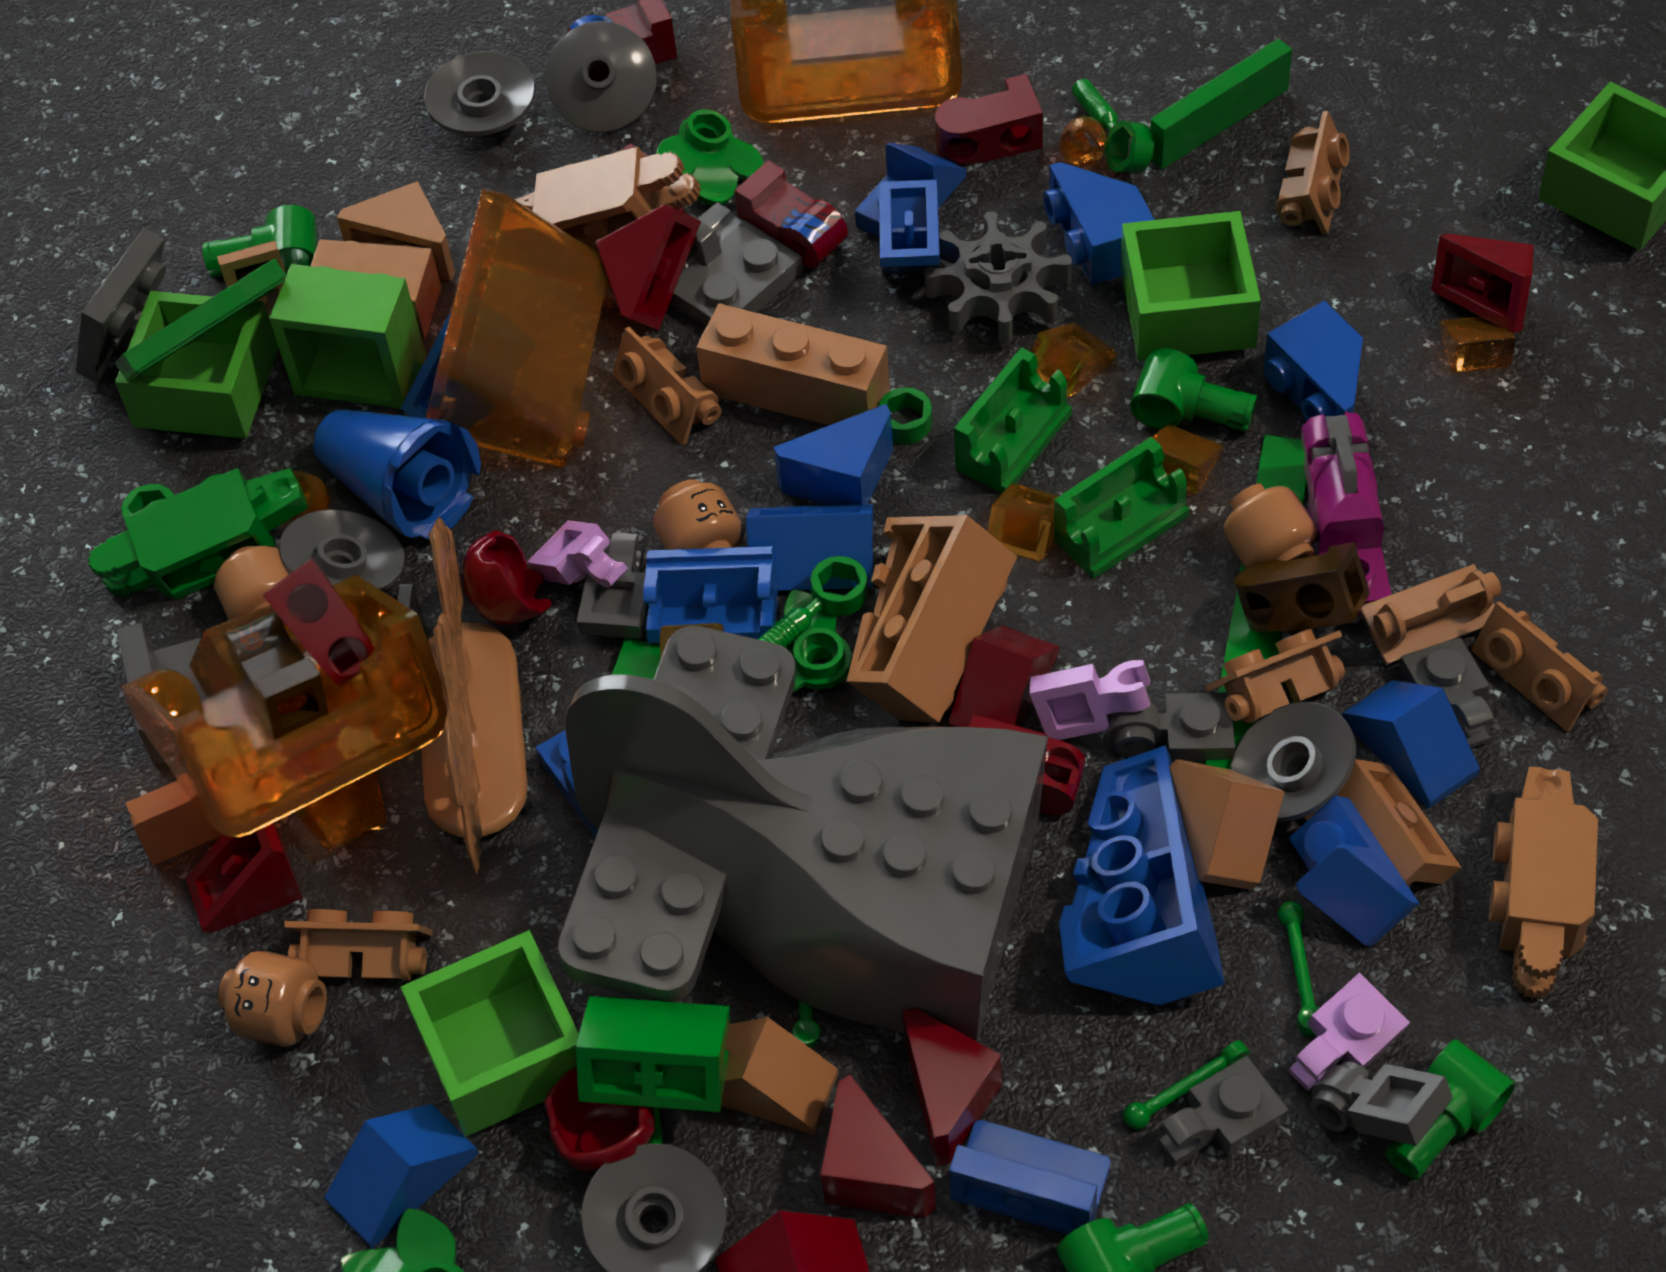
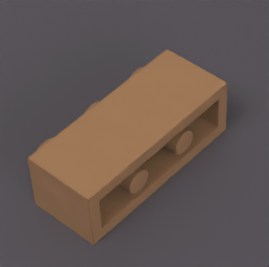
[696,303,890,425]

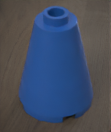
[313,410,481,539]

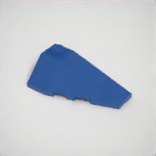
[1059,746,1225,1005]

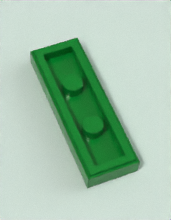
[1150,39,1292,170]
[115,258,287,381]

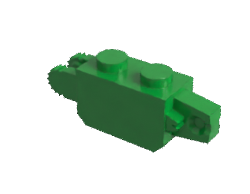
[87,468,308,600]

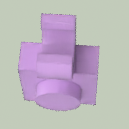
[527,520,628,587]
[1030,660,1150,740]
[1288,972,1410,1091]

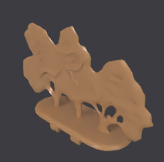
[416,517,528,874]

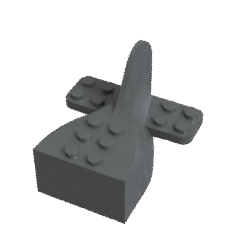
[558,626,1048,1042]

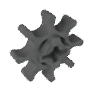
[924,211,1072,343]

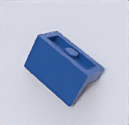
[746,504,874,591]
[949,1120,1111,1234]

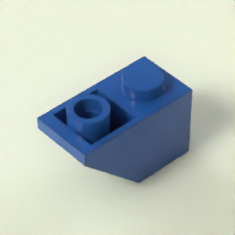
[1043,162,1155,285]
[1263,300,1363,421]

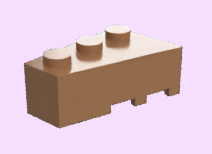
[847,515,1018,723]

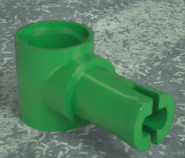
[202,205,317,279]
[1129,348,1257,433]
[1385,1039,1516,1180]
[1056,1203,1209,1272]

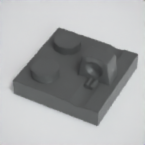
[669,202,803,328]
[75,227,167,383]

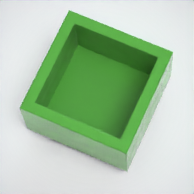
[1538,81,1666,251]
[1120,211,1261,361]
[269,264,426,409]
[115,291,279,439]
[401,930,579,1137]

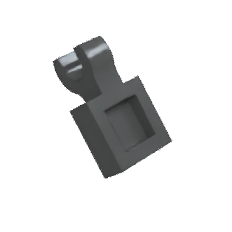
[577,532,649,639]
[1399,637,1494,748]
[1158,1056,1289,1165]

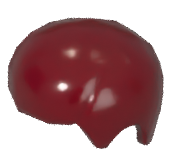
[462,530,551,626]
[544,1067,655,1173]

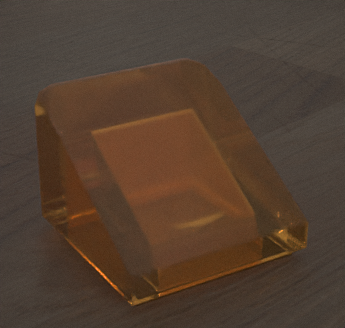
[1439,316,1516,372]
[1031,322,1117,398]
[1152,424,1224,494]
[987,483,1059,561]

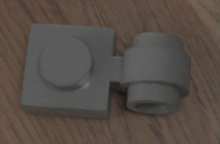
[1108,693,1235,763]
[1310,1061,1453,1146]

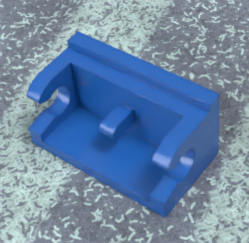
[643,546,778,643]

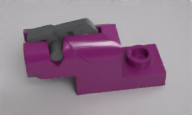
[1301,412,1392,616]

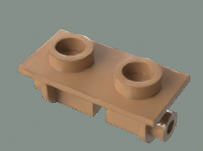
[1276,111,1350,235]
[612,327,722,445]
[1360,564,1502,666]
[1471,601,1608,732]
[1205,628,1345,723]
[284,909,433,981]

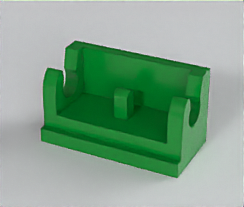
[954,347,1072,495]
[1054,437,1190,579]
[576,996,730,1112]

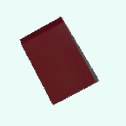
[596,204,701,330]
[1431,234,1534,333]
[948,625,1059,727]
[185,798,303,932]
[902,1008,1002,1167]
[821,1075,936,1218]
[715,1210,870,1272]

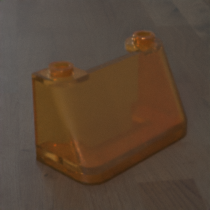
[730,0,962,123]
[426,188,615,468]
[120,575,447,837]

